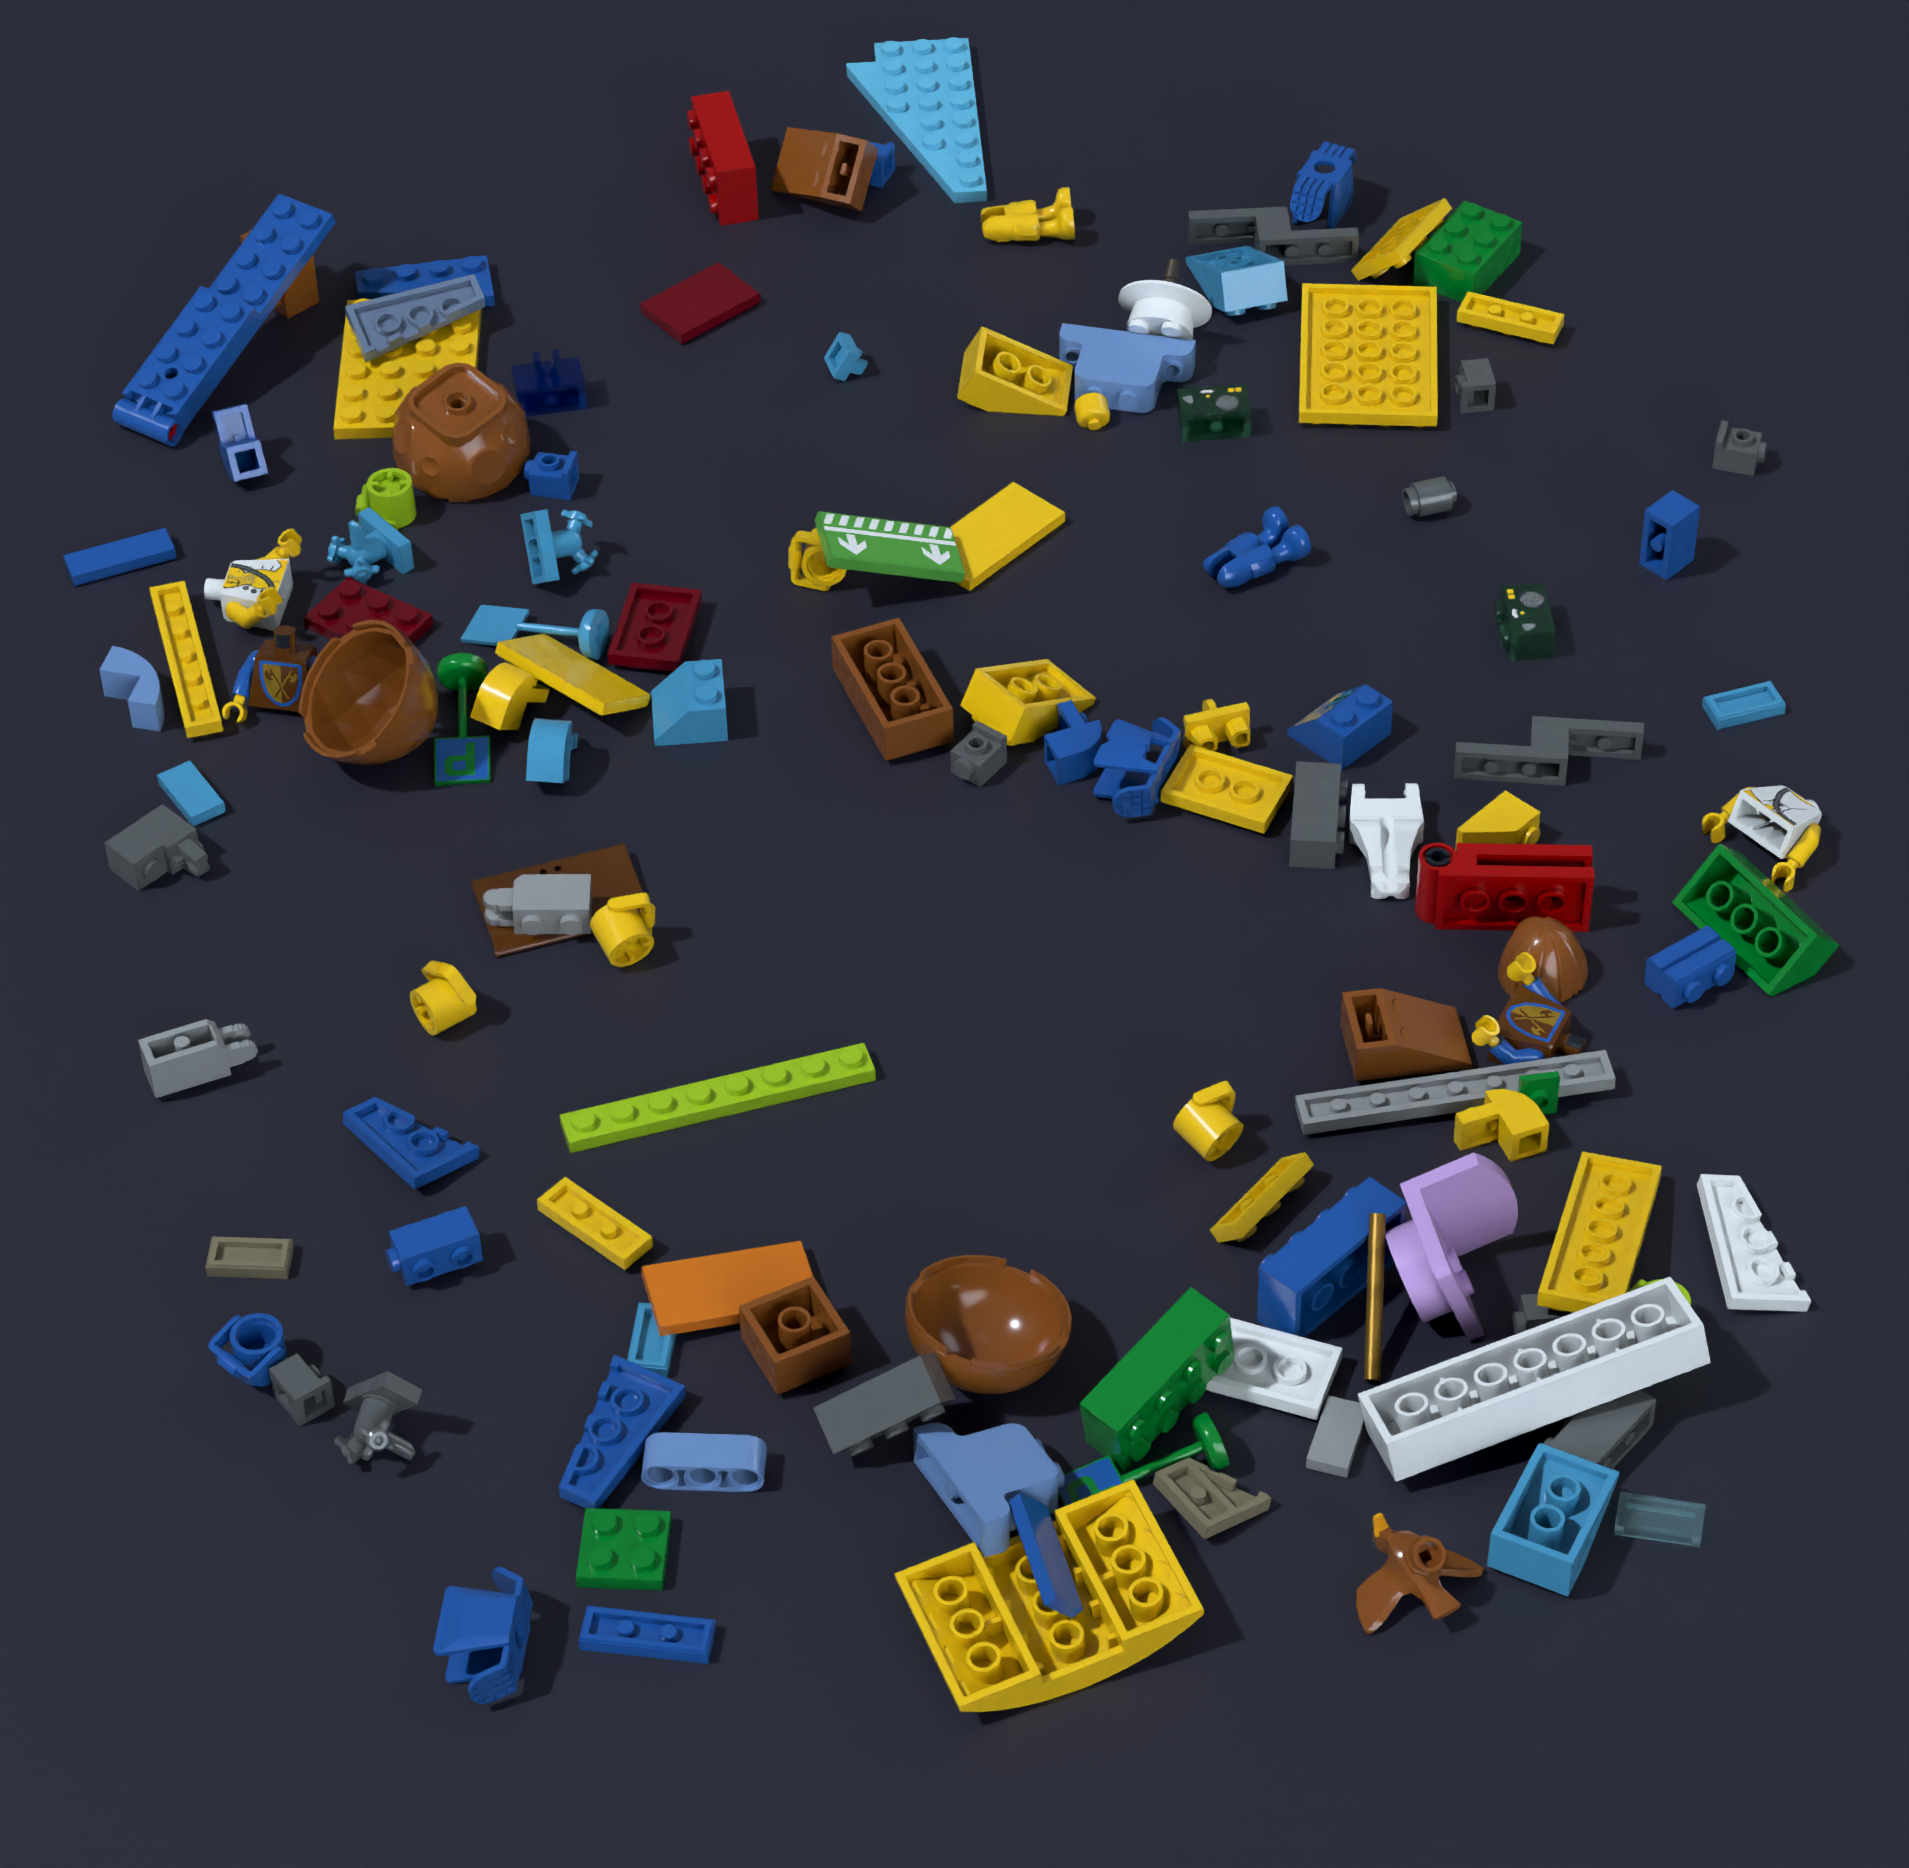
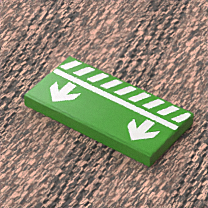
[814,511,965,583]

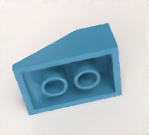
[1186,246,1288,316]
[1487,1443,1619,1596]

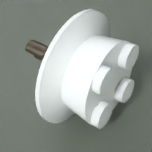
[1118,259,1212,340]

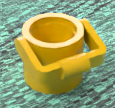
[788,528,847,591]
[590,893,655,967]
[410,960,477,1035]
[1173,1081,1243,1162]

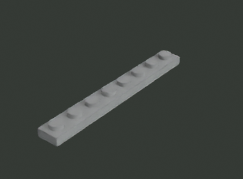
[1295,1050,1616,1135]

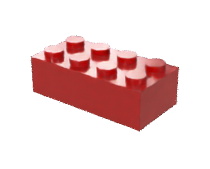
[687,91,759,226]

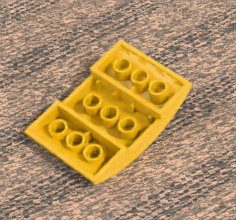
[894,1479,1204,1712]

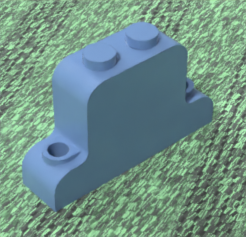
[1059,323,1196,413]
[913,1423,1064,1557]

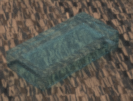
[1614,1492,1706,1547]

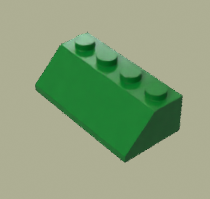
[1672,843,1839,997]

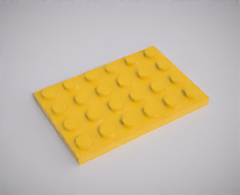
[1299,283,1438,427]
[333,298,482,439]

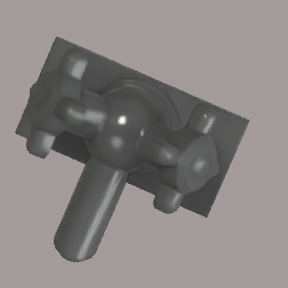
[334,1371,422,1464]

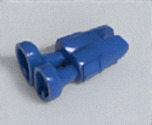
[1202,506,1311,588]

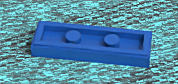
[63,528,177,586]
[1009,1493,1084,1618]
[578,1605,716,1664]

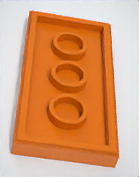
[642,1241,813,1337]

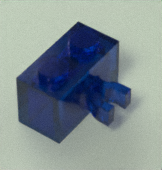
[511,349,587,417]

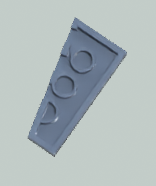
[345,274,485,363]

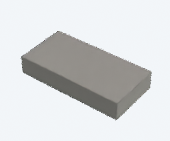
[1306,1395,1365,1478]

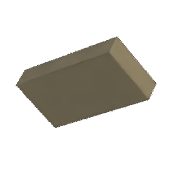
[205,1236,294,1279]

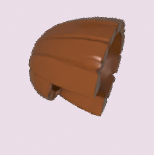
[1498,916,1588,1003]

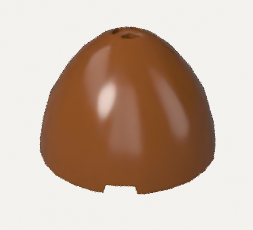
[299,620,439,765]

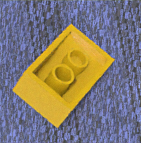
[957,326,1073,416]
[960,659,1096,746]

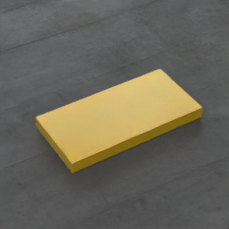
[951,482,1065,591]
[495,634,651,716]

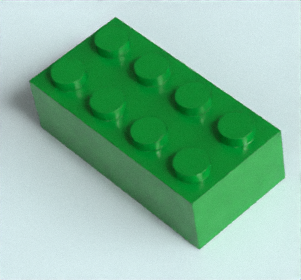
[1079,1287,1234,1471]

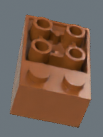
[770,127,878,212]
[1340,988,1472,1082]

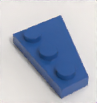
[343,1097,479,1190]

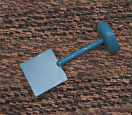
[461,604,610,660]

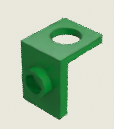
[1518,1071,1560,1115]

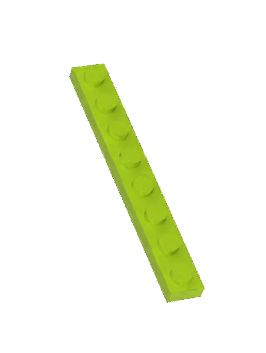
[560,1043,876,1153]

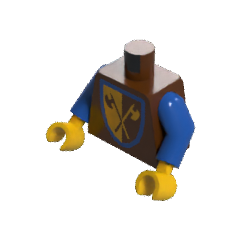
[222,625,318,723]
[1472,952,1587,1065]

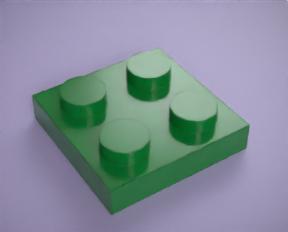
[576,1508,672,1591]

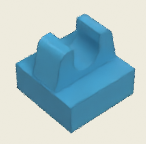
[824,332,868,381]

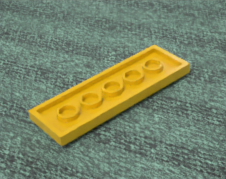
[1537,1151,1662,1312]

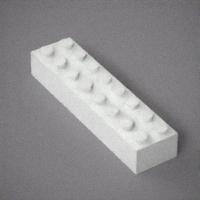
[1358,1277,1711,1482]

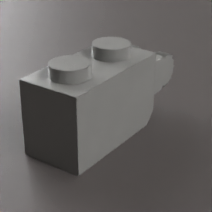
[483,874,593,935]
[138,1019,258,1098]

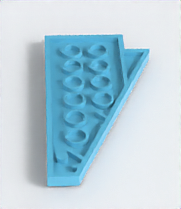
[846,37,987,203]

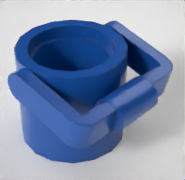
[208,1313,288,1386]

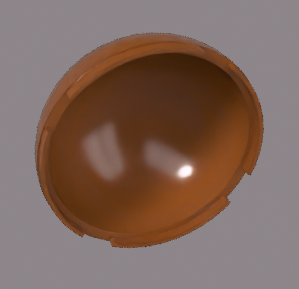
[905,1255,1072,1394]

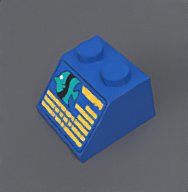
[1287,684,1393,770]

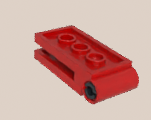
[1415,843,1594,932]

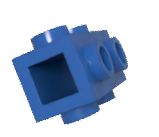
[385,1206,483,1286]

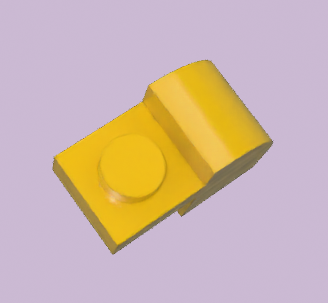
[470,662,550,730]
[1454,1089,1549,1162]

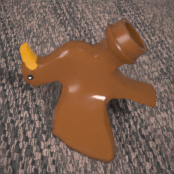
[1356,1513,1483,1634]

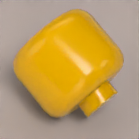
[1074,392,1110,431]

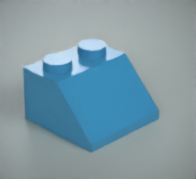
[651,659,728,746]

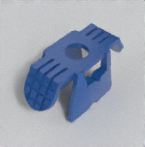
[1290,141,1357,229]
[1093,717,1180,817]
[433,1567,533,1704]

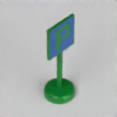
[434,653,490,786]
[1058,1412,1230,1506]

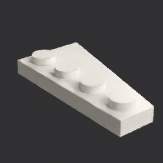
[1697,1174,1811,1312]

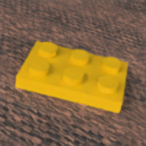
[1351,198,1452,281]
[1161,744,1293,834]

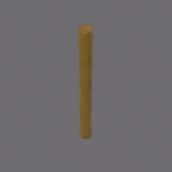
[1364,1213,1386,1381]

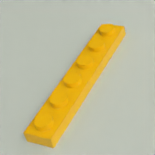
[149,581,223,739]

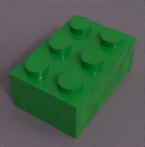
[1413,200,1523,303]

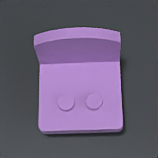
[1385,1153,1518,1341]

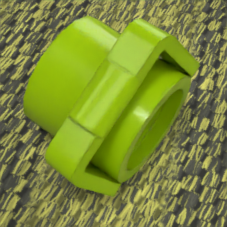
[355,468,417,531]

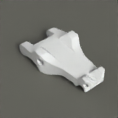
[1349,783,1424,899]

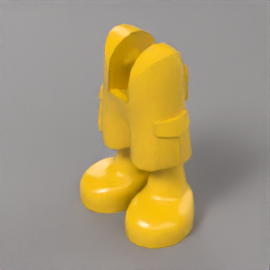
[980,187,1075,243]

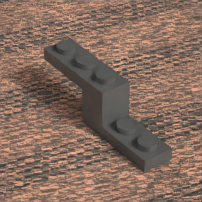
[1188,206,1359,266]
[1453,716,1644,786]

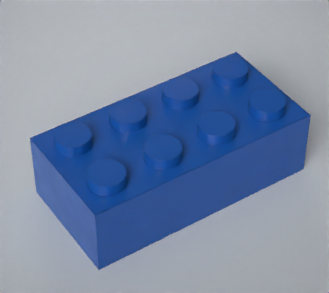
[1257,1177,1407,1338]

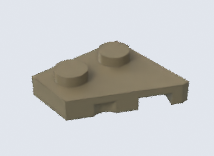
[1153,1457,1271,1539]

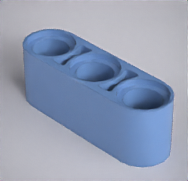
[641,1432,767,1492]

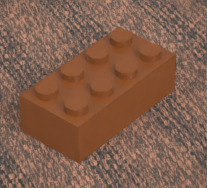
[831,618,954,761]

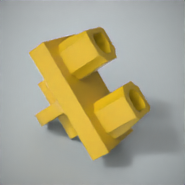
[1183,699,1250,751]

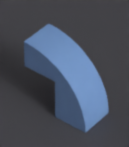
[99,646,165,732]

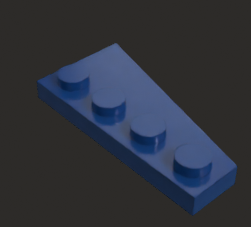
[355,255,495,306]
[559,1354,686,1508]

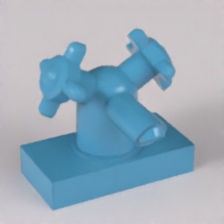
[327,507,414,585]
[520,509,598,584]

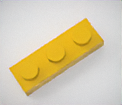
[1457,291,1565,344]
[1210,1152,1314,1243]
[537,1177,653,1270]

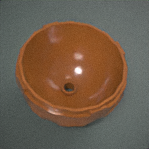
[392,363,531,502]

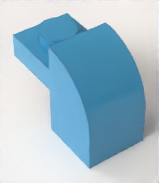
[526,719,578,783]

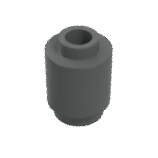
[1402,476,1457,518]

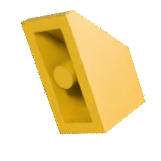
[1455,790,1540,851]

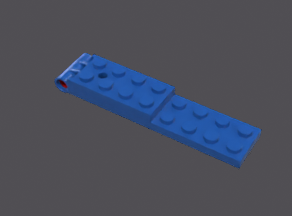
[112,194,336,446]

